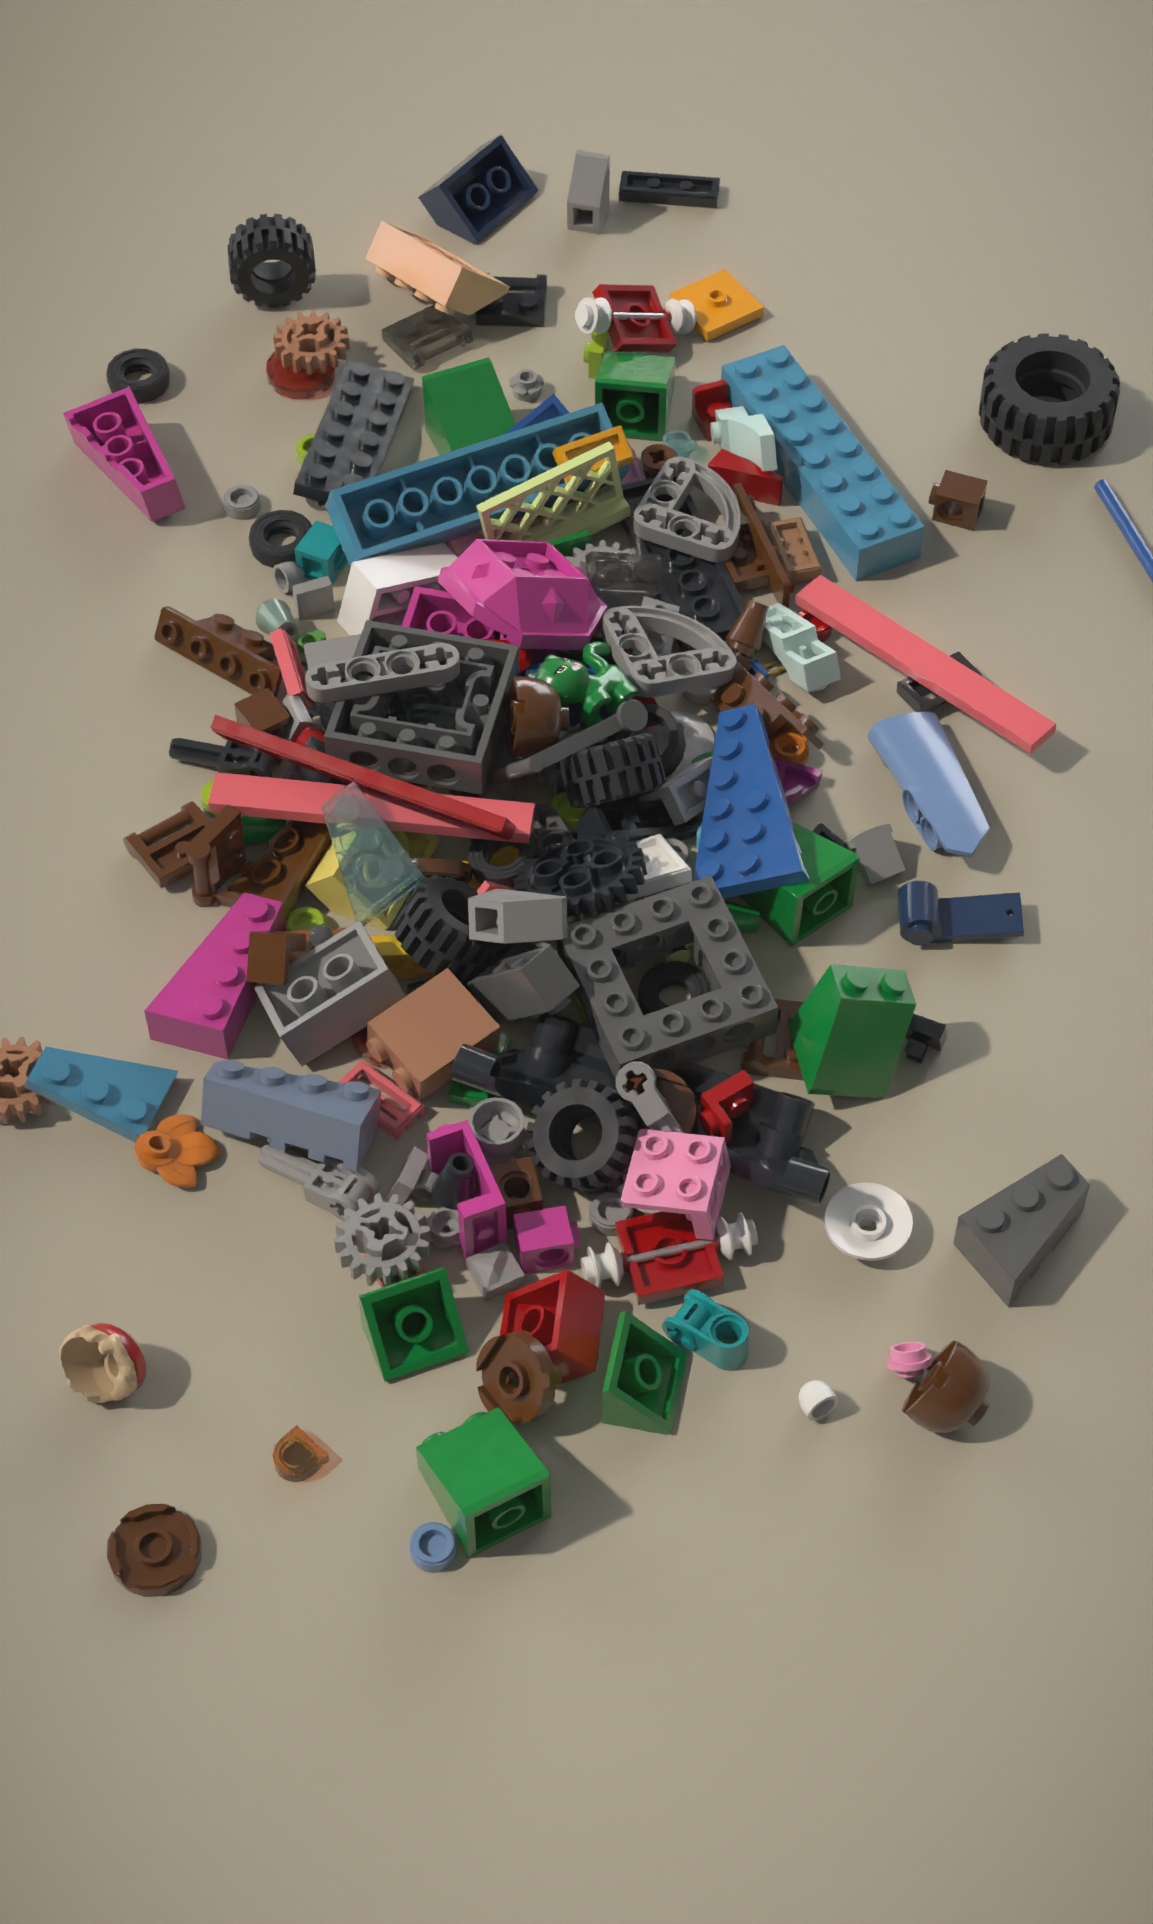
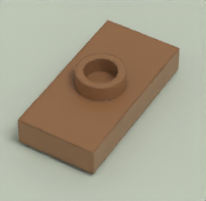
[766,517,822,582]

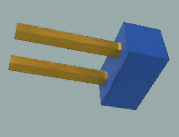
[748,659,786,680]

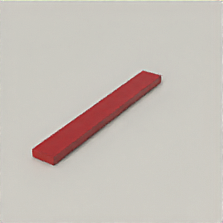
[210,715,516,840]

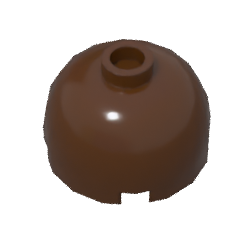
[506,676,569,757]
[902,1340,990,1433]

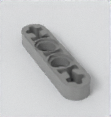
[305,643,460,703]

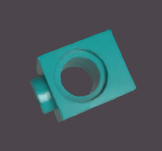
[295,520,348,583]

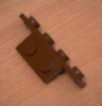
[717,483,794,608]
[154,606,283,698]
[710,651,825,750]

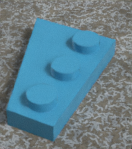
[24,1046,178,1142]

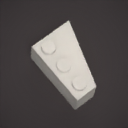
[337,543,458,636]

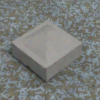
[466,1241,525,1301]

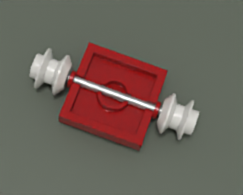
[575,284,697,352]
[580,1211,758,1305]

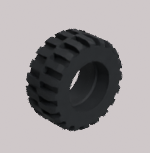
[979,333,1120,466]

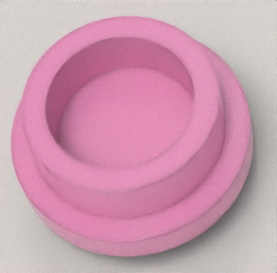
[886,1342,932,1378]

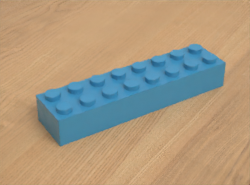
[721,345,924,581]
[325,403,630,568]

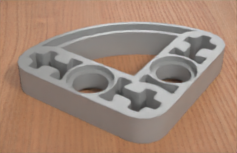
[633,456,741,563]
[600,606,737,698]

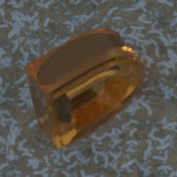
[272,1425,329,1482]

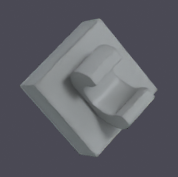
[275,695,322,743]
[386,1147,438,1206]

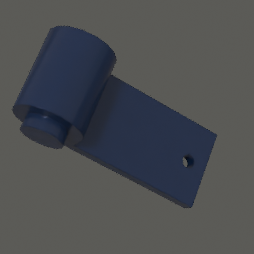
[897,881,1024,946]

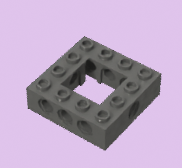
[324,620,520,795]
[557,875,778,1080]

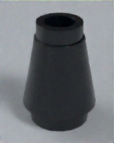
[432,1152,475,1210]

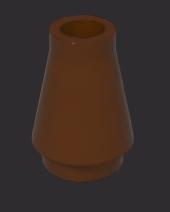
[726,600,769,659]

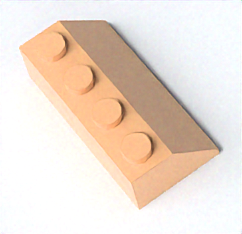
[365,221,510,316]

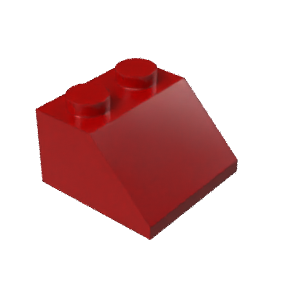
[499,1269,605,1383]

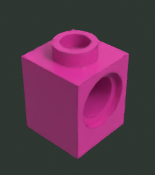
[513,1206,581,1274]

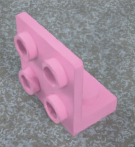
[621,1129,731,1240]

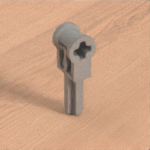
[616,1061,684,1133]
[258,1144,381,1222]

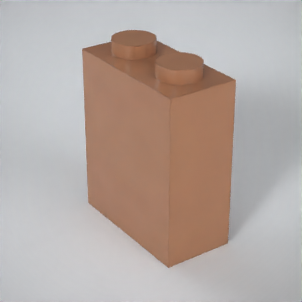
[366,968,500,1102]

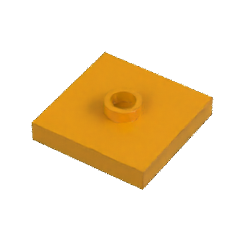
[669,269,764,342]

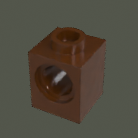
[929,470,988,531]
[489,1156,543,1229]

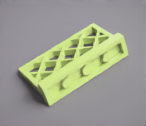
[476,441,631,542]

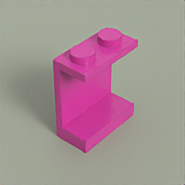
[426,1120,507,1261]

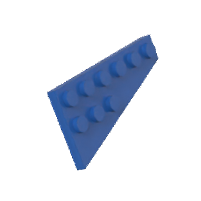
[693,704,810,899]

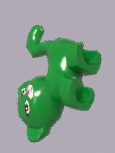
[535,641,640,727]

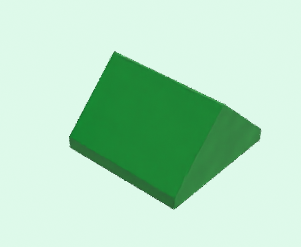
[358,1267,470,1382]
[602,1311,688,1435]

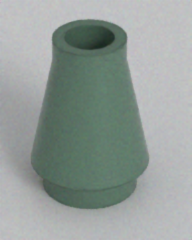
[256,599,298,641]

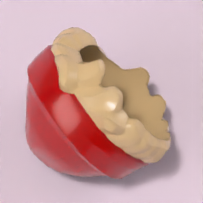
[59,1323,146,1403]

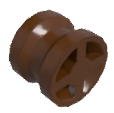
[641,444,677,479]

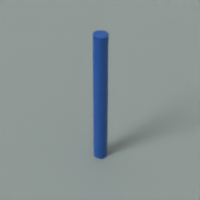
[1094,479,1153,582]

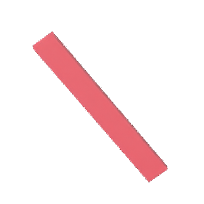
[795,575,1056,754]
[208,772,535,844]

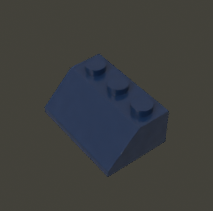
[418,134,539,244]

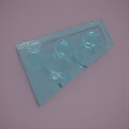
[321,781,426,926]

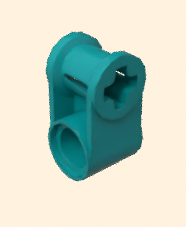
[662,1289,749,1370]

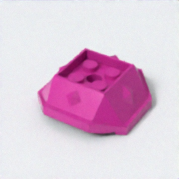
[438,539,607,650]

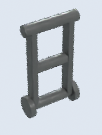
[490,700,648,785]

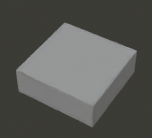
[292,576,335,621]

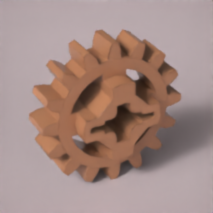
[273,311,350,375]
[0,1037,54,1124]

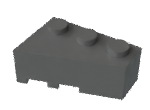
[467,941,580,1023]
[953,1154,1090,1307]

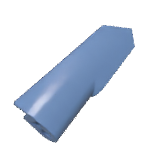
[868,712,990,857]

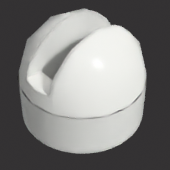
[799,1380,839,1421]

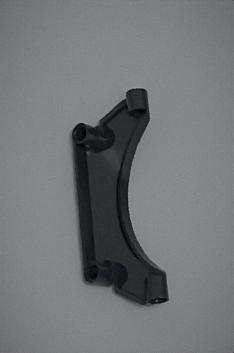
[451,1012,831,1207]

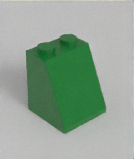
[595,351,675,442]
[422,357,516,455]
[739,822,860,947]
[788,964,916,1099]
[416,1407,551,1558]

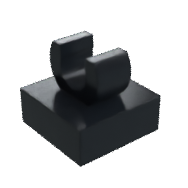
[905,1013,947,1064]

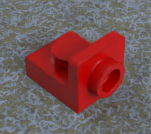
[692,380,732,442]
[698,1070,754,1144]

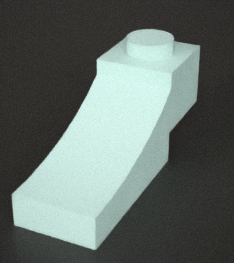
[710,406,777,472]
[763,603,841,692]

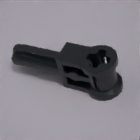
[169,738,282,778]

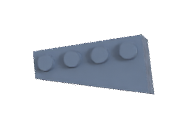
[201,1060,381,1173]

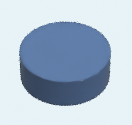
[409,1522,457,1573]

